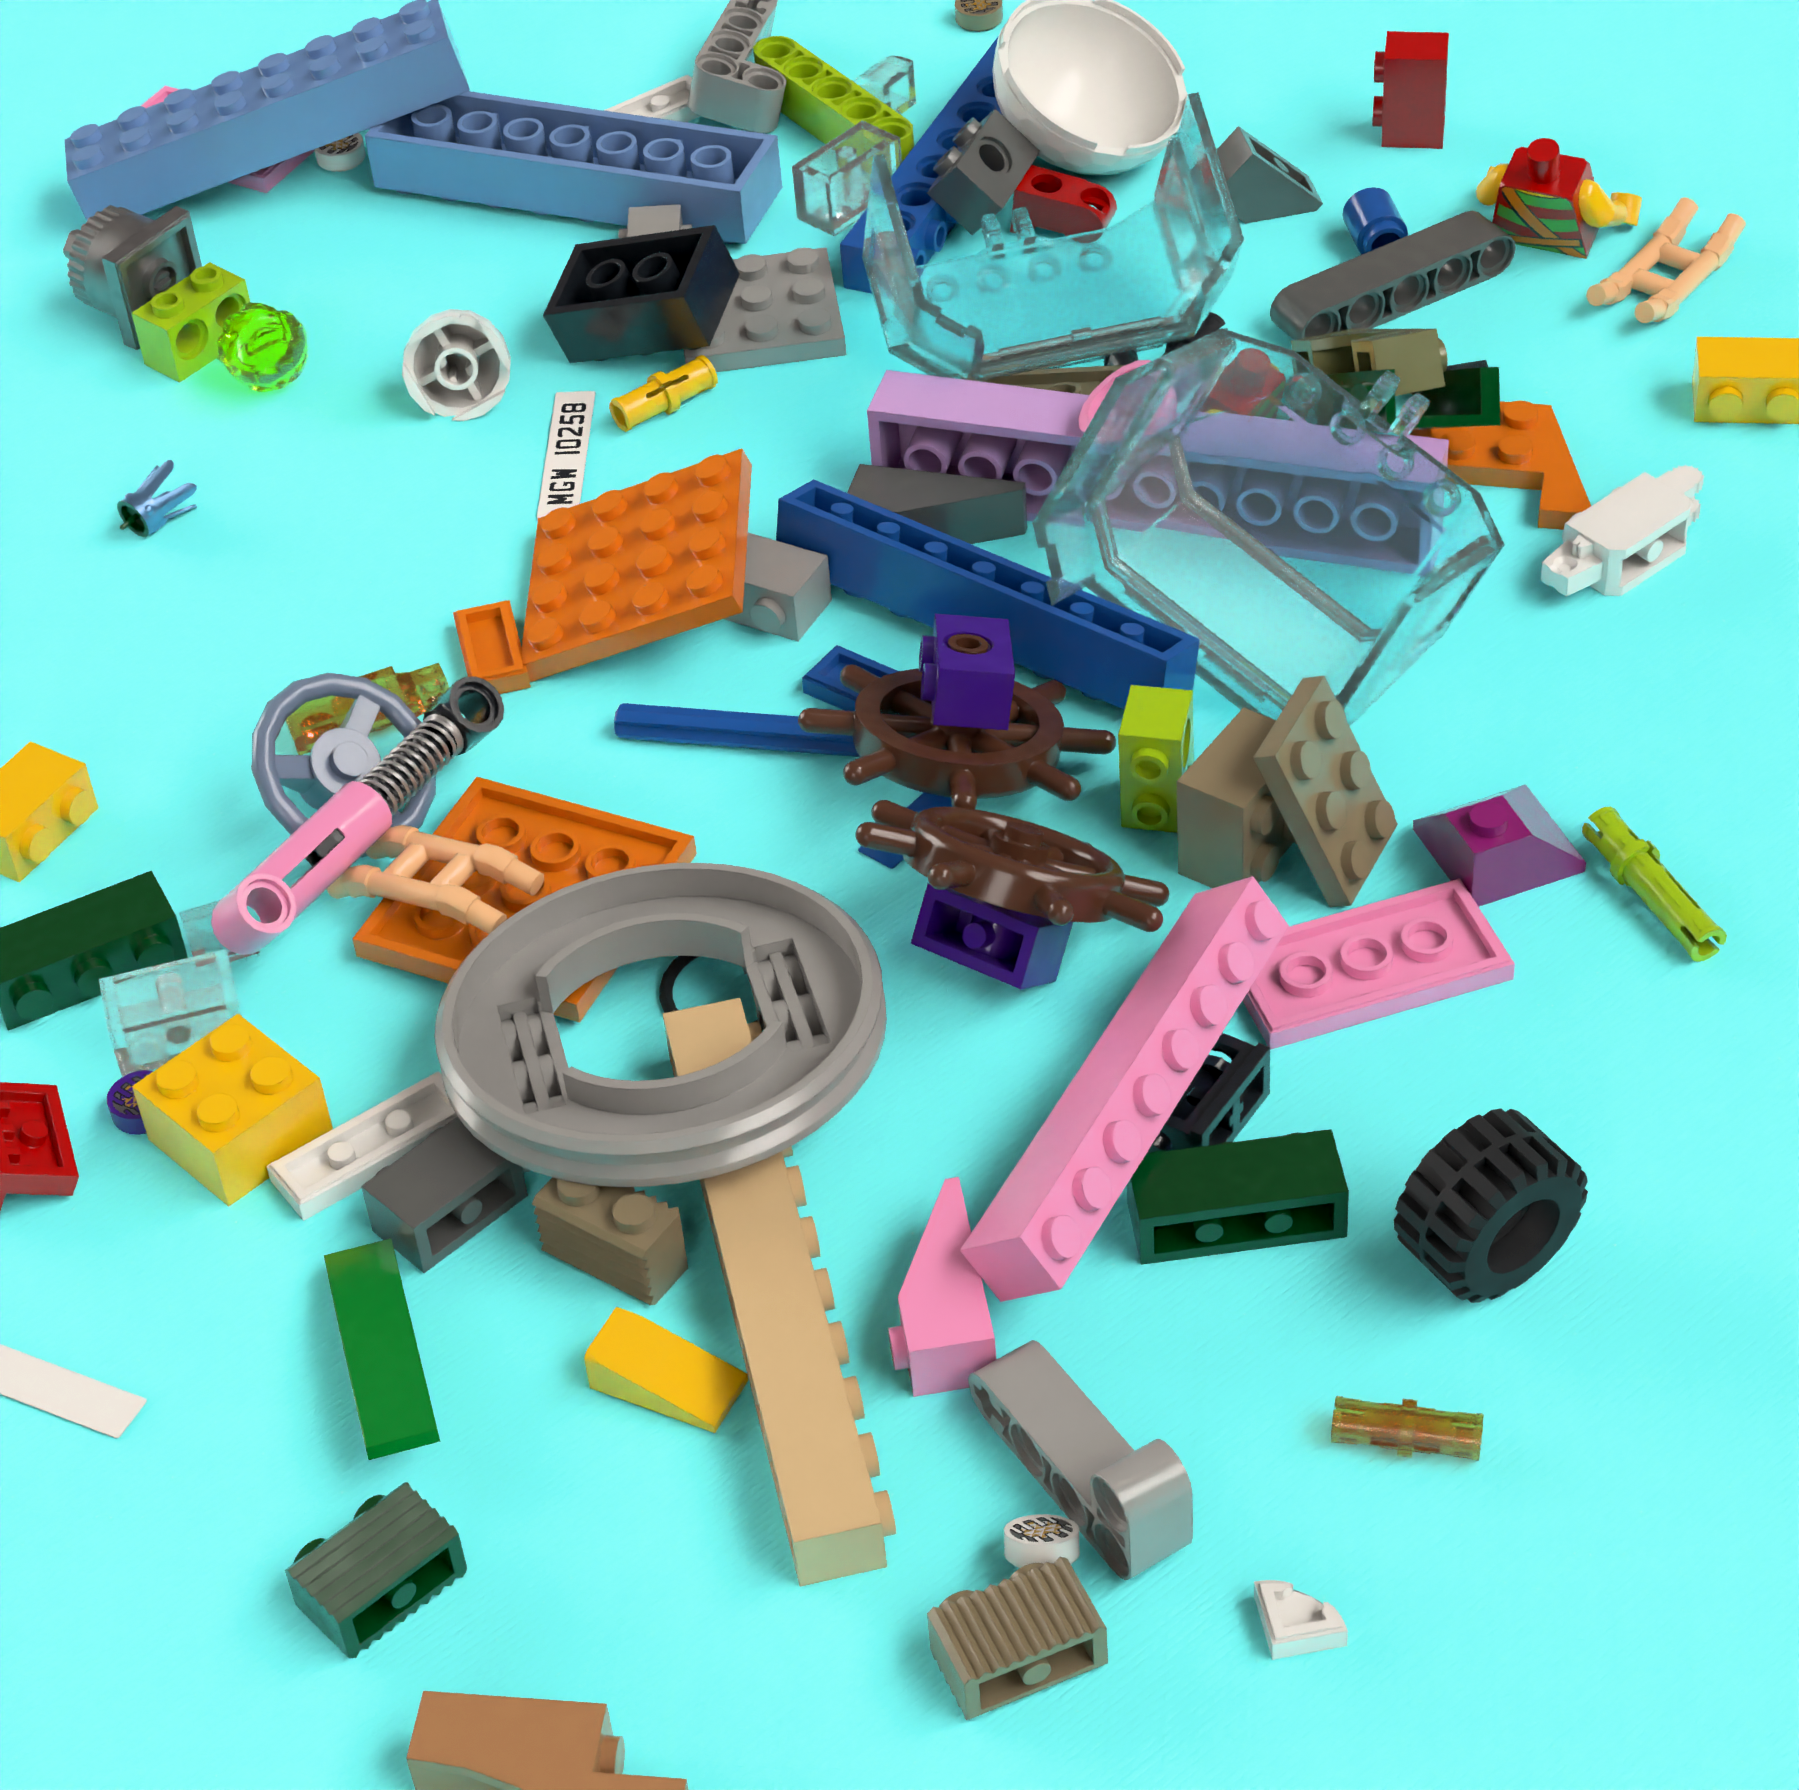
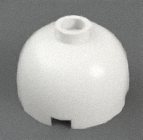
[402,309,511,421]

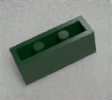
[0,870,189,1031]
[1126,1129,1349,1265]

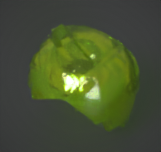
[216,302,308,392]

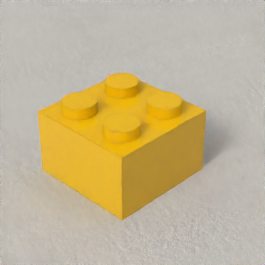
[132,1014,333,1207]

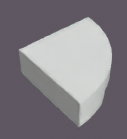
[1254,1580,1348,1660]

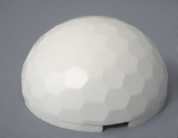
[992,0,1191,175]

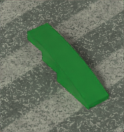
[324,1238,441,1460]

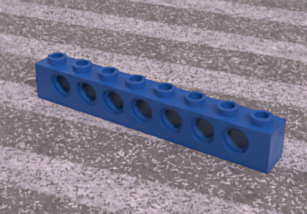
[840,36,1003,300]

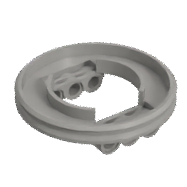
[434,863,887,1187]

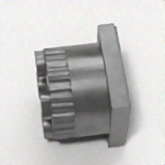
[63,205,202,350]

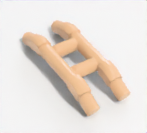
[1586,197,1746,323]
[327,825,544,934]

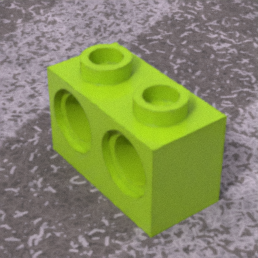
[132,262,257,383]
[1118,685,1194,833]

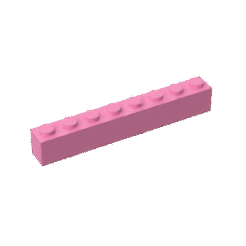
[960,876,1289,1302]

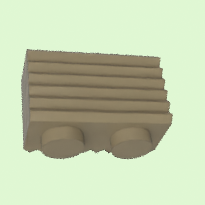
[532,1177,688,1305]
[927,1557,1108,1720]

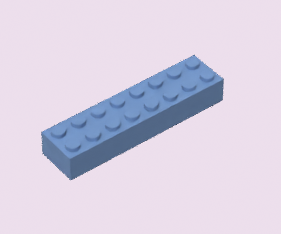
[64,0,470,221]
[365,91,783,244]

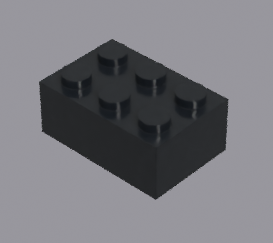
[543,225,740,363]

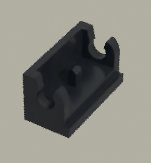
[1146,1033,1270,1154]

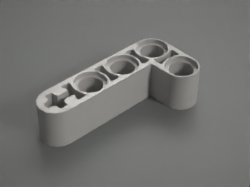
[687,0,786,133]
[968,1340,1193,1580]

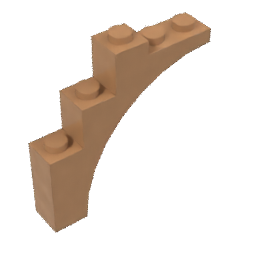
[406,1691,689,1790]

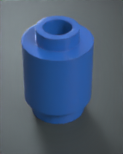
[1342,187,1408,255]

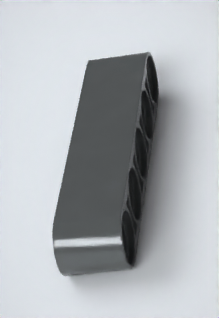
[1270,210,1516,340]

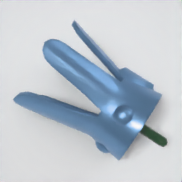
[117,460,197,537]

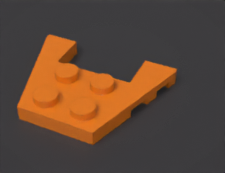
[1409,400,1591,530]

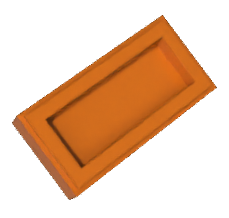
[453,600,531,694]

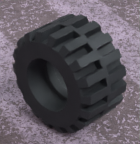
[1393,1108,1588,1303]

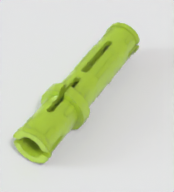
[1582,806,1727,962]

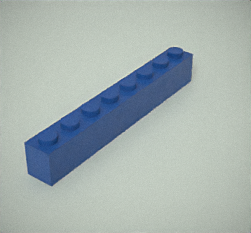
[776,479,1200,710]

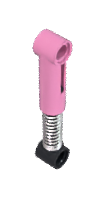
[211,676,504,955]

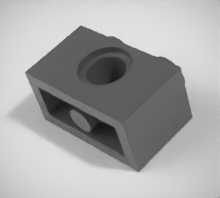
[927,109,1040,235]

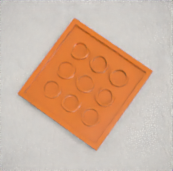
[521,448,752,682]
[352,777,697,1023]

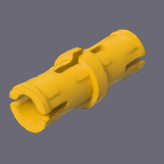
[609,355,718,432]

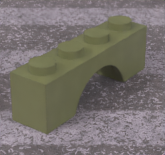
[1291,328,1448,396]

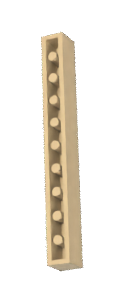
[662,998,896,1587]

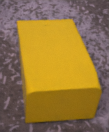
[584,1307,749,1433]

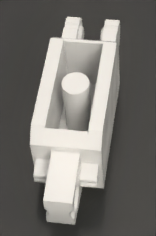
[1541,465,1704,596]

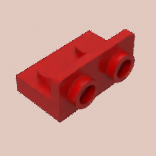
[0,1082,79,1211]

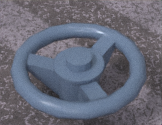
[251,672,436,858]

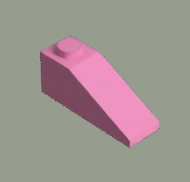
[888,1177,997,1397]

